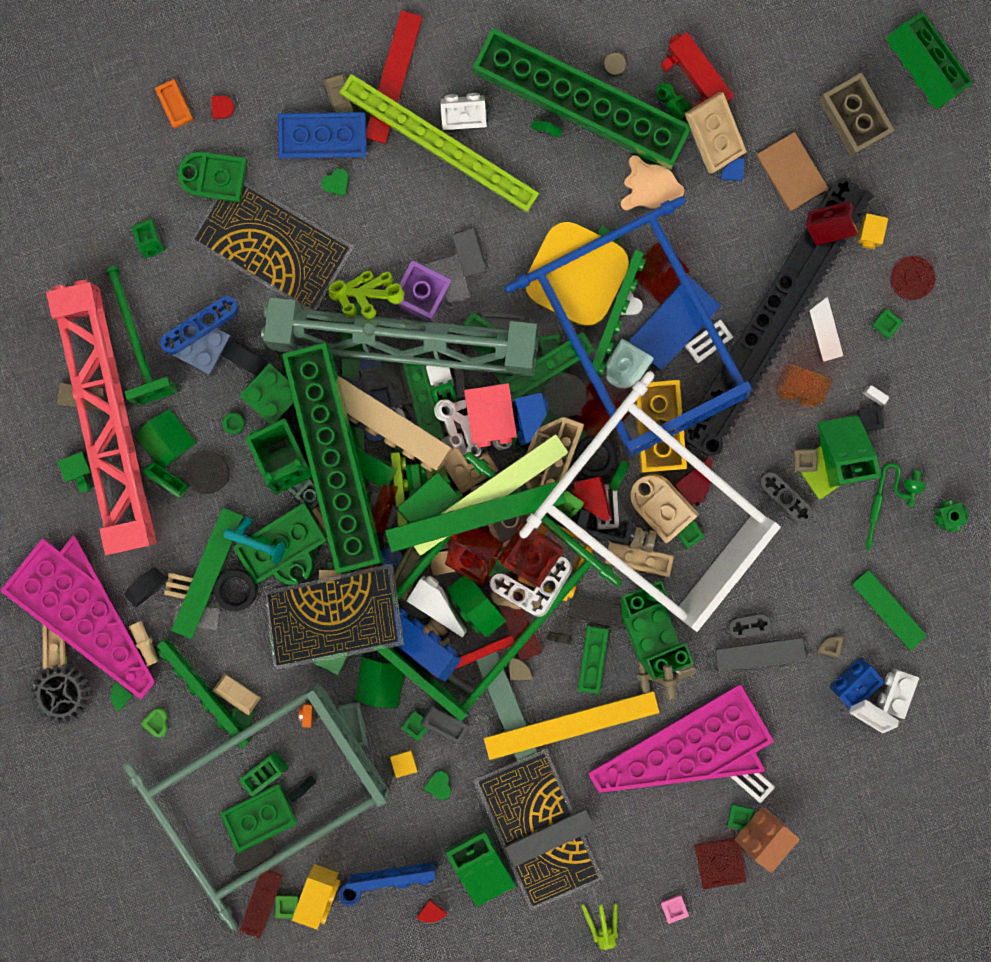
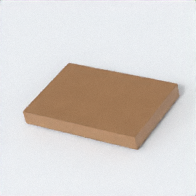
[756,132,829,212]

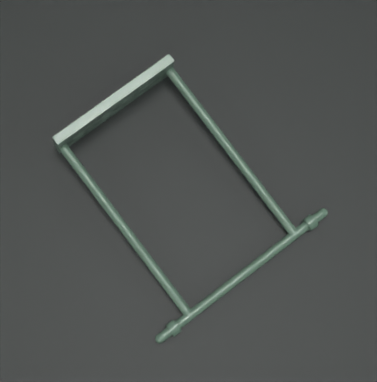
[123,681,389,930]

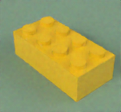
[635,380,687,473]

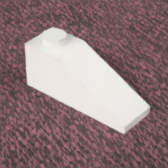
[407,576,467,637]

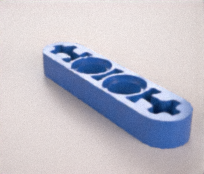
[160,296,239,355]

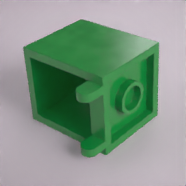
[245,419,312,495]

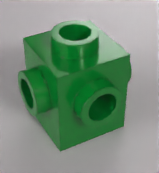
[934,499,969,533]

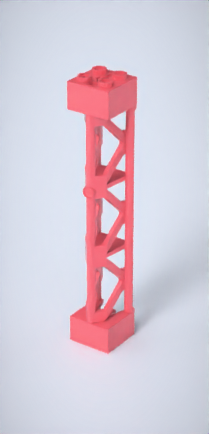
[46,280,157,555]

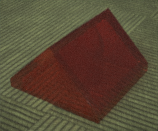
[634,242,690,304]

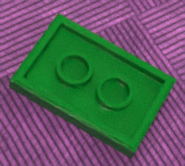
[220,784,298,854]

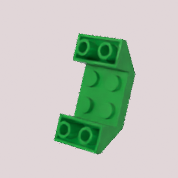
[621,581,694,680]

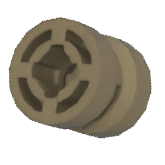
[630,526,657,553]

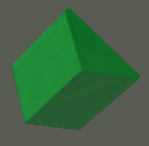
[135,409,197,469]
[354,657,404,708]

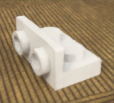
[440,93,487,130]
[877,668,919,719]

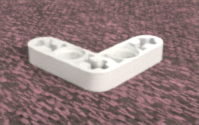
[490,557,572,617]

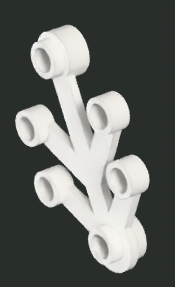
[434,399,512,456]

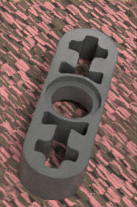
[759,472,813,523]

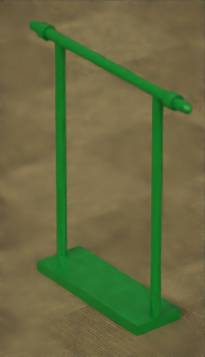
[373,452,622,722]

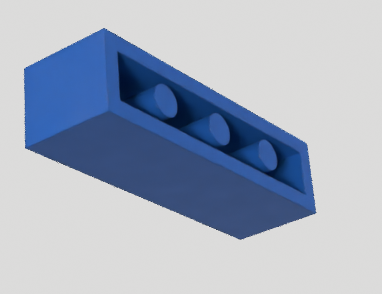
[393,606,462,681]

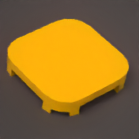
[526,222,629,327]

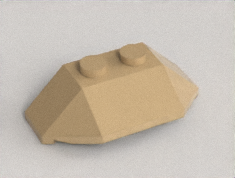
[526,417,584,489]

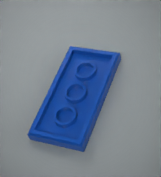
[278,112,367,159]
[629,277,721,371]

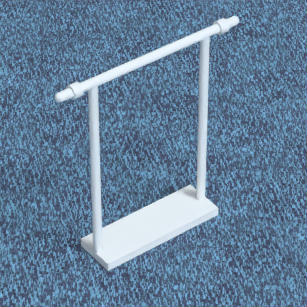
[519,371,781,632]

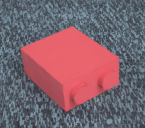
[464,383,517,448]

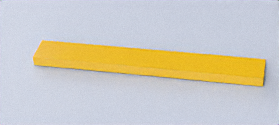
[483,691,660,760]

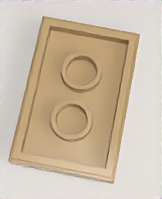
[684,92,747,173]

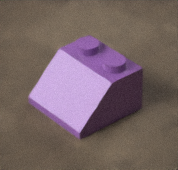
[392,260,452,322]

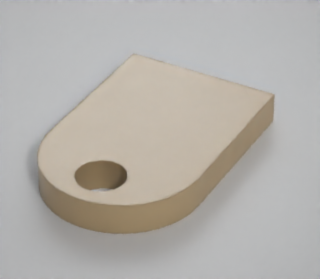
[631,474,699,544]

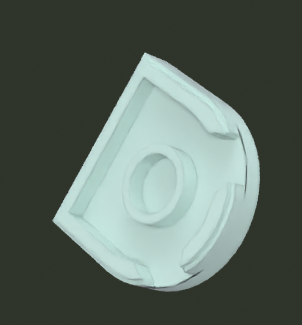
[606,339,654,389]

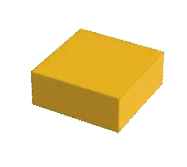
[390,750,418,778]

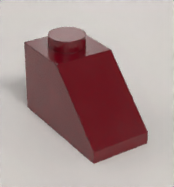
[673,457,712,506]

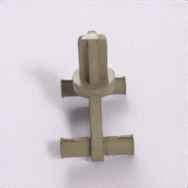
[637,660,696,700]

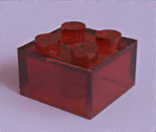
[498,522,564,588]

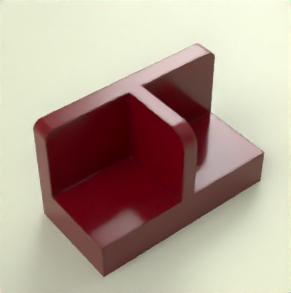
[806,201,858,245]

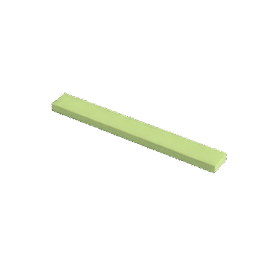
[414,434,568,556]

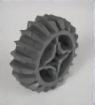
[31,664,92,724]

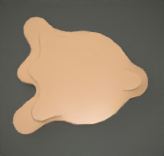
[620,155,684,211]

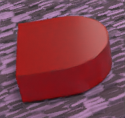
[211,96,235,120]

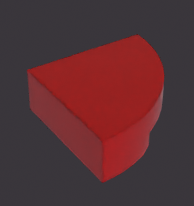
[416,899,447,923]

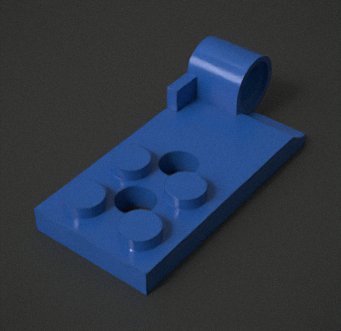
[338,862,437,906]

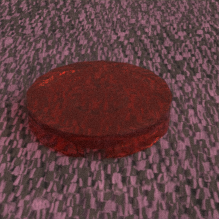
[890,256,936,301]

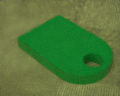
[178,152,248,203]

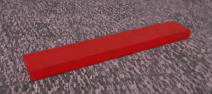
[367,10,423,145]

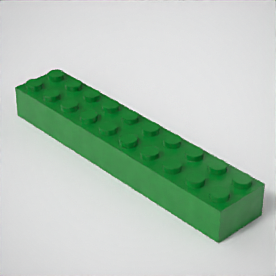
[473,28,691,170]
[282,343,384,574]

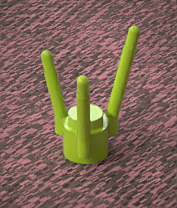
[581,903,618,950]

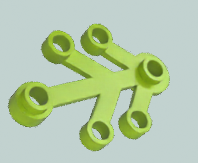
[329,271,405,320]

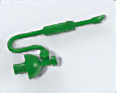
[866,463,926,551]

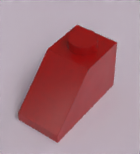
[572,477,612,521]

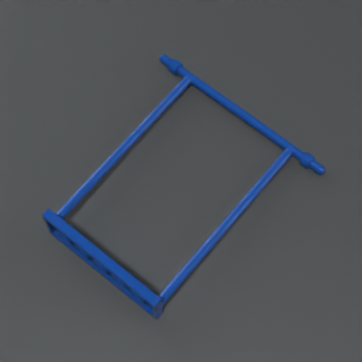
[504,196,752,458]

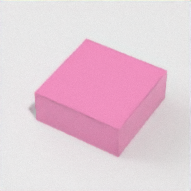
[660,894,689,924]

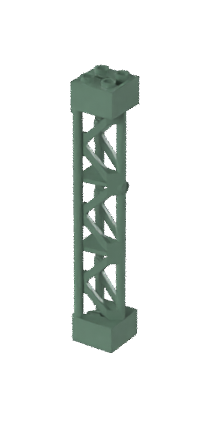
[261,297,539,377]

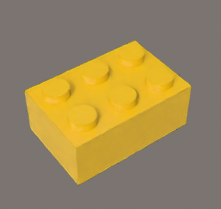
[292,864,340,930]

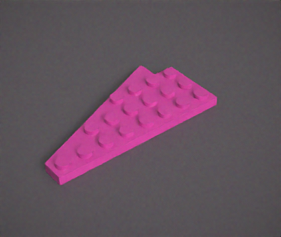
[0,536,156,699]
[588,683,774,793]

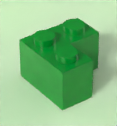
[446,573,507,638]

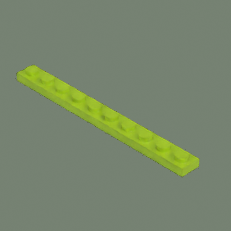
[339,74,539,213]

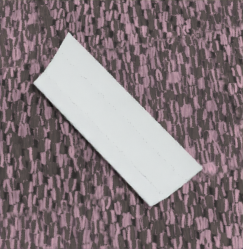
[809,297,843,361]

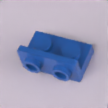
[829,658,885,709]

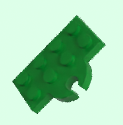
[233,502,328,585]

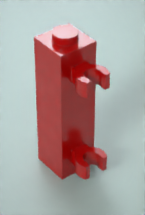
[660,32,734,108]

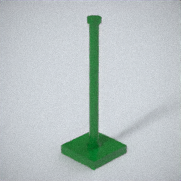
[105,266,179,407]

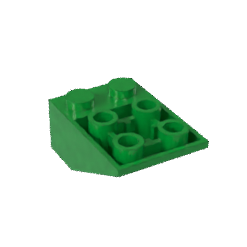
[817,415,881,488]
[445,828,516,907]

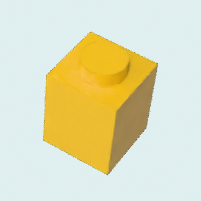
[857,213,888,249]

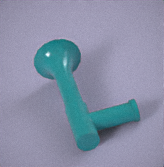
[224,516,285,564]

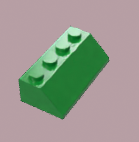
[886,12,974,110]

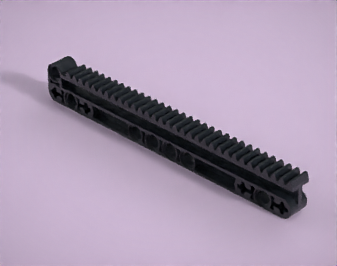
[684,177,874,456]

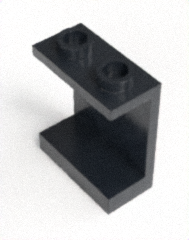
[576,509,636,544]

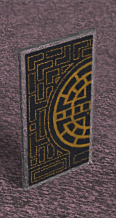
[190,181,355,311]
[264,564,404,671]
[473,748,603,911]

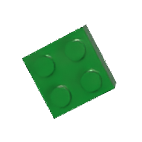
[239,363,295,424]

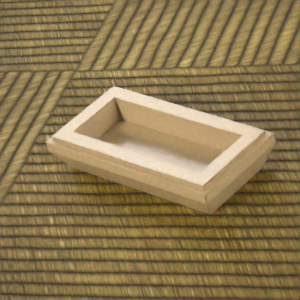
[212,673,261,716]

